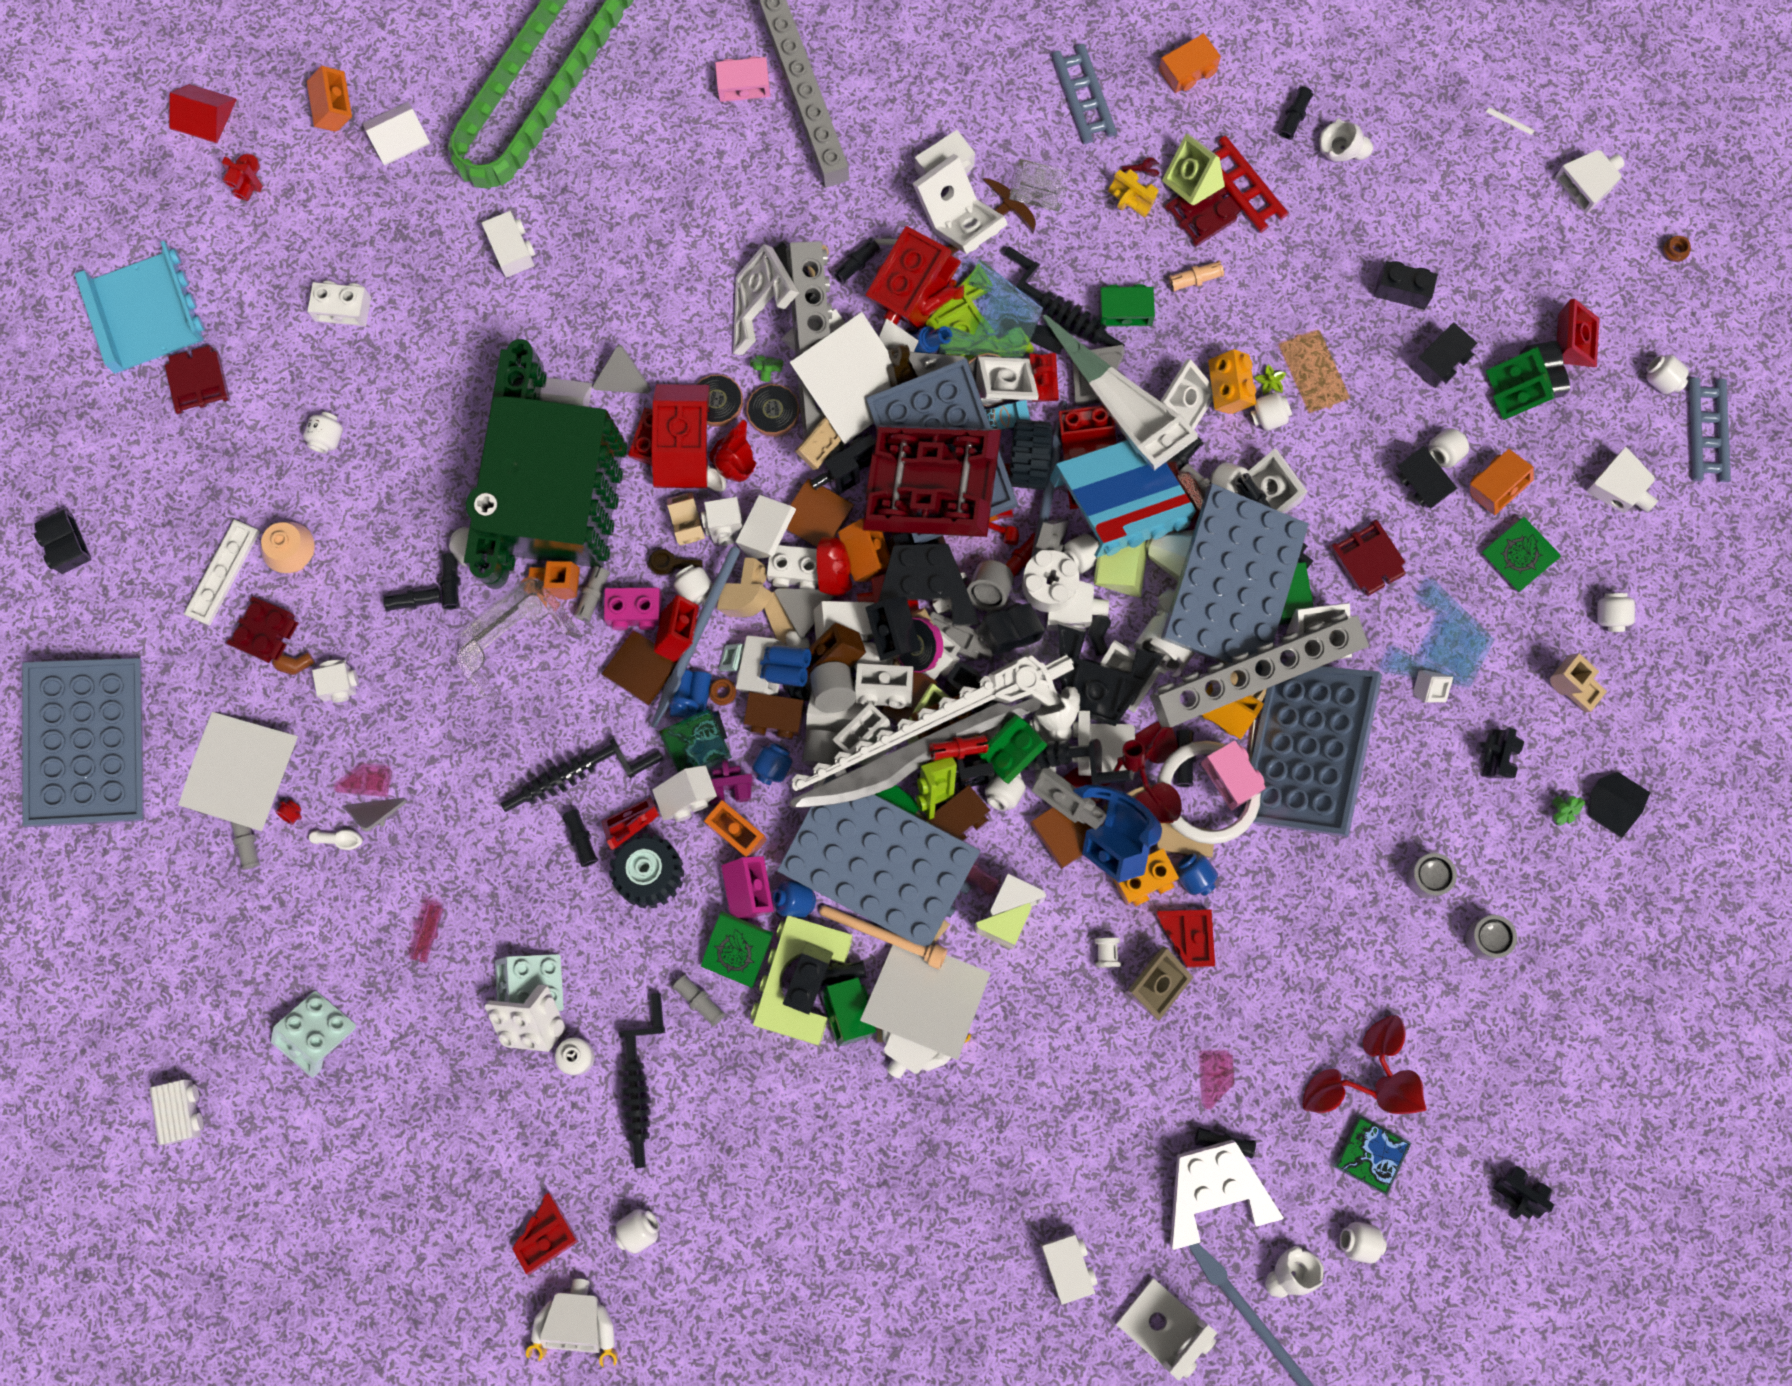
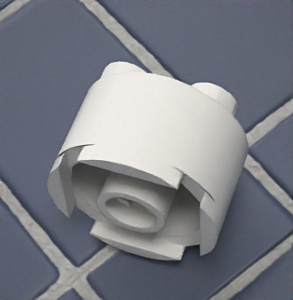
[1022,550,1079,612]
[1134,612,1195,677]

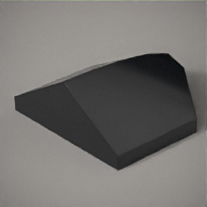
[1588,772,1651,838]

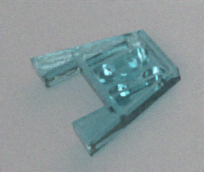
[940,259,1043,358]
[1383,578,1495,688]

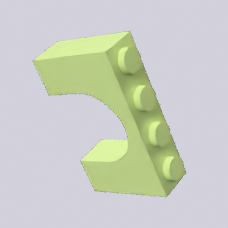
[750,916,853,1046]

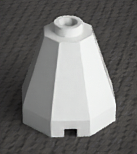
[1146,530,1194,581]

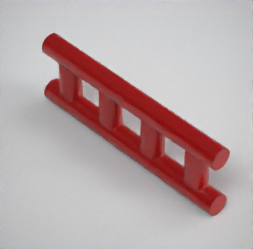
[1214,135,1289,233]

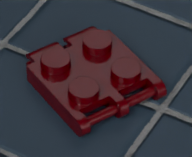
[1164,187,1242,248]
[165,345,230,415]
[1329,519,1406,596]
[225,596,299,663]

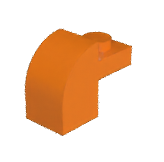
[527,561,580,600]

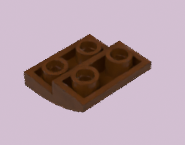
[601,630,678,706]

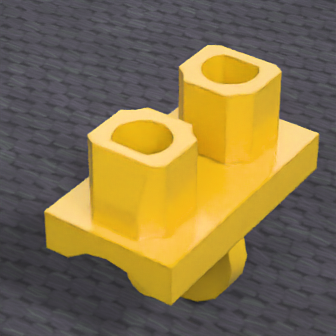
[1108,169,1159,218]

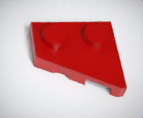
[601,797,659,850]
[1156,909,1215,968]
[512,1193,579,1275]

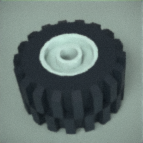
[1009,419,1053,490]
[609,833,684,909]

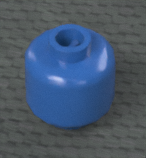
[752,742,793,785]
[1176,853,1218,896]
[772,880,816,919]

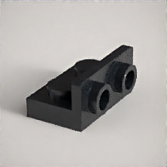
[954,758,994,789]

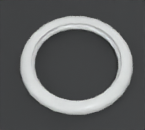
[1157,740,1261,844]

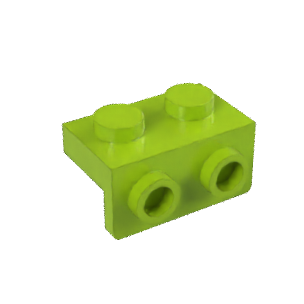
[916,758,957,820]

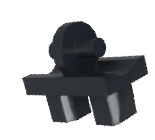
[1476,727,1524,779]
[1493,1166,1555,1220]

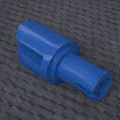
[908,326,952,353]

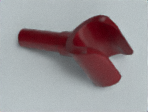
[1122,157,1160,177]

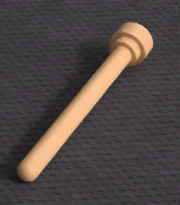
[819,905,948,970]

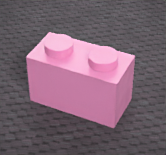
[715,56,771,102]
[1201,740,1266,810]

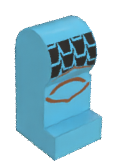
[985,400,1030,430]

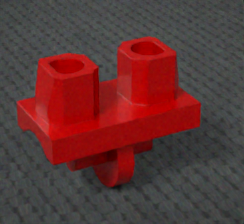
[222,154,263,201]
[1029,353,1059,402]

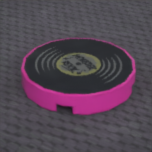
[898,617,943,673]

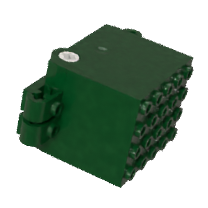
[463,339,627,589]

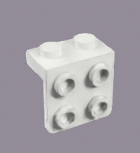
[1072,711,1135,776]
[485,985,566,1052]

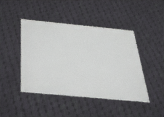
[790,312,893,444]
[178,712,298,831]
[860,945,991,1060]

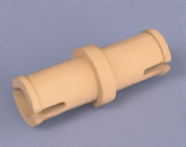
[1169,260,1224,292]

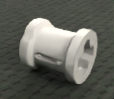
[1094,938,1121,968]

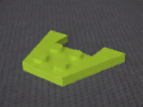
[925,265,1034,361]

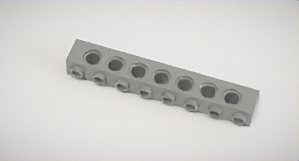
[759,0,849,188]
[786,241,844,460]
[1149,612,1369,728]

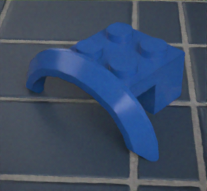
[1074,785,1162,883]

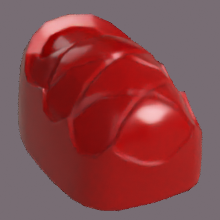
[817,537,852,596]

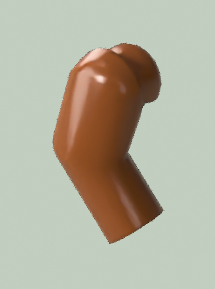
[272,652,315,675]

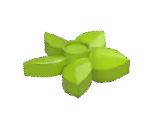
[1254,364,1286,395]

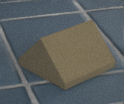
[1124,946,1193,1021]

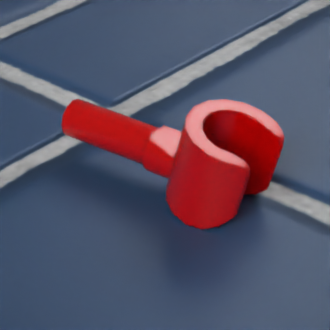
[988,522,1020,546]

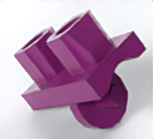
[709,759,755,807]

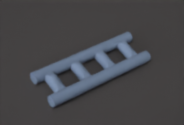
[1052,44,1118,144]
[1689,377,1731,483]

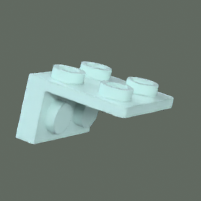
[495,954,564,1012]
[271,991,356,1078]

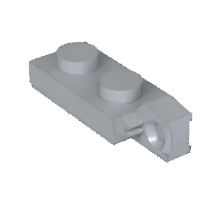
[929,611,995,661]
[1032,768,1106,830]

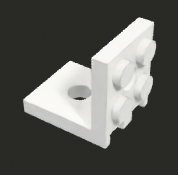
[912,154,1008,255]
[1115,1278,1217,1381]

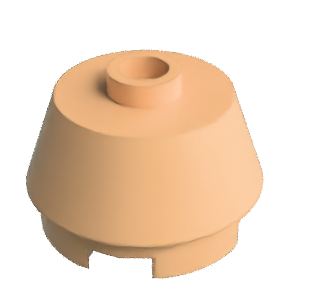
[261,522,315,573]

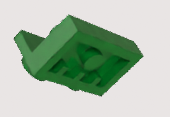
[978,715,1048,784]

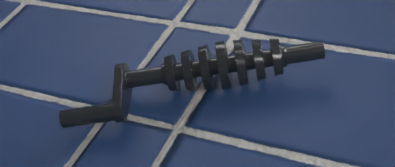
[1004,246,1125,347]
[500,736,664,812]
[975,739,1134,786]
[618,993,666,1169]

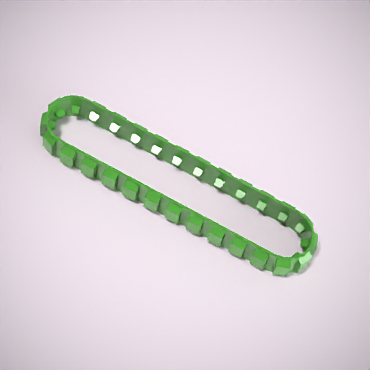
[448,0,634,189]

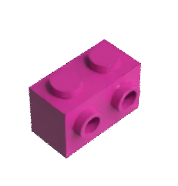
[604,588,663,631]
[721,856,774,919]

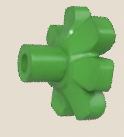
[750,355,784,382]
[1552,796,1585,826]

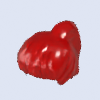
[709,420,756,482]

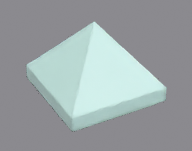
[719,644,744,672]

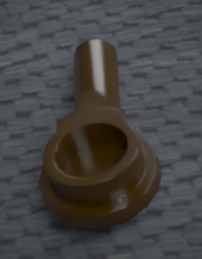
[648,549,703,576]

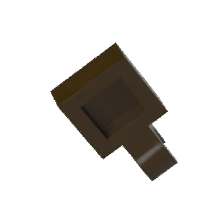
[887,345,917,388]

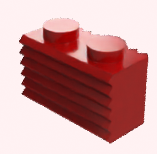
[654,595,700,662]

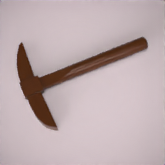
[947,178,1036,255]

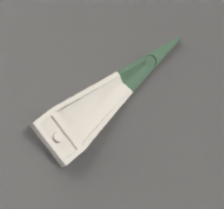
[1044,315,1198,470]

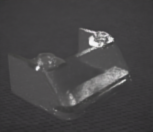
[455,577,583,703]

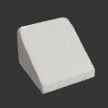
[1413,670,1453,702]

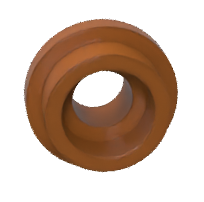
[1663,236,1691,262]
[709,678,737,706]

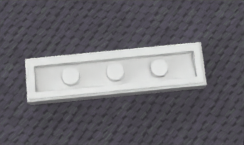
[184,519,260,626]

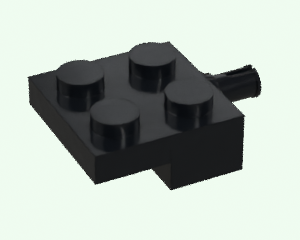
[810,434,875,495]

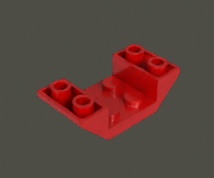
[651,384,710,488]
[1059,405,1116,509]

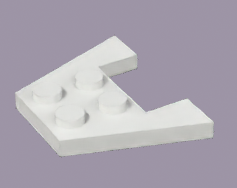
[733,244,799,355]
[1170,1140,1284,1250]

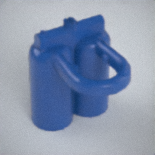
[760,645,811,687]
[669,670,712,721]

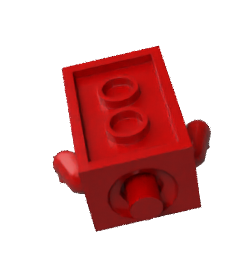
[865,226,964,329]

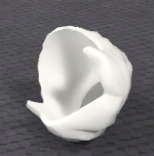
[1318,118,1373,162]
[1034,686,1080,743]
[1265,1246,1324,1298]

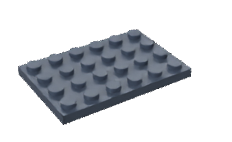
[866,358,1019,545]
[1161,483,1309,675]
[22,658,144,828]
[1239,662,1382,837]
[778,774,981,947]

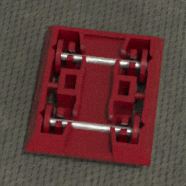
[862,425,1001,537]

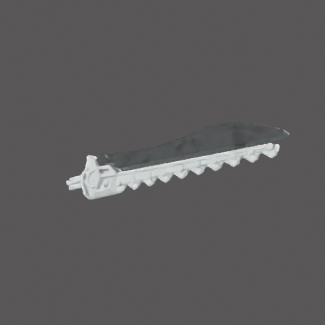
[789,654,1074,808]

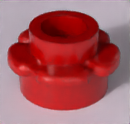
[275,800,302,825]

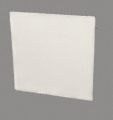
[879,319,918,364]

